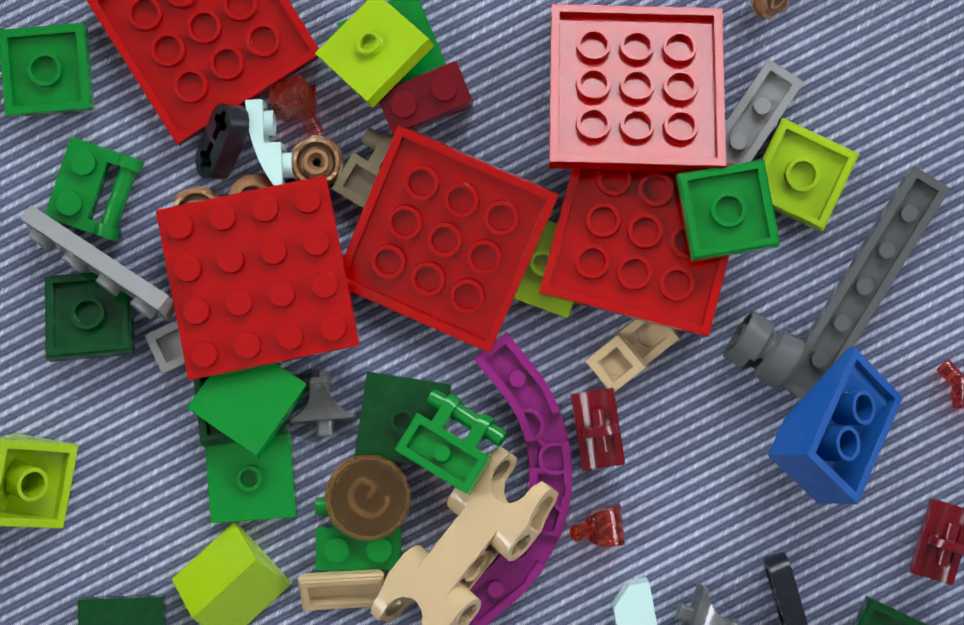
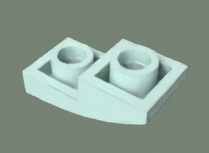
[245,99,294,186]

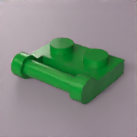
[45,136,145,242]

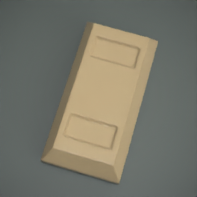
[298,569,385,611]

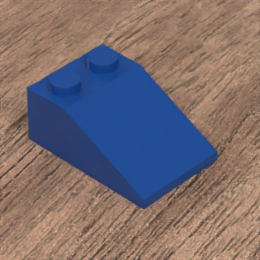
[768,347,903,505]

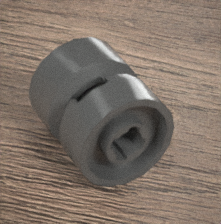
[723,311,805,389]

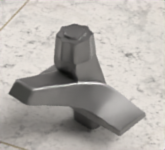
[291,371,357,437]
[675,583,742,625]

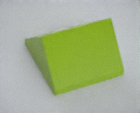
[0,433,79,528]
[172,522,292,625]

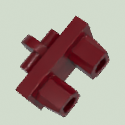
[570,387,626,471]
[908,498,964,586]

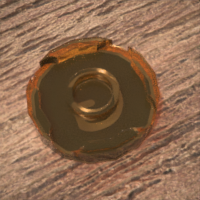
[325,455,411,541]

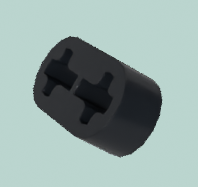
[195,103,249,180]
[763,552,808,625]

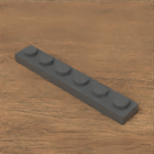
[780,166,951,400]

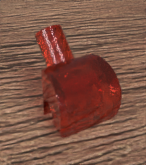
[269,75,324,136]
[936,359,964,409]
[570,503,625,547]

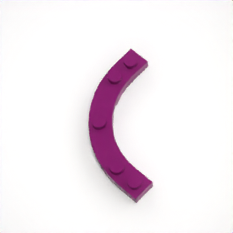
[469,332,572,625]

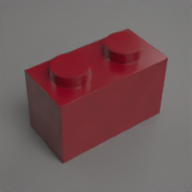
[379,61,473,136]

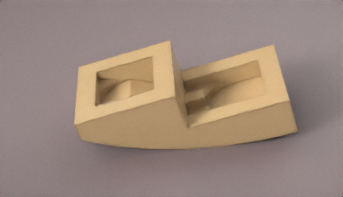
[585,319,681,392]

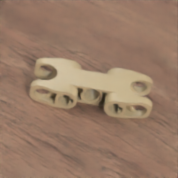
[370,446,559,625]

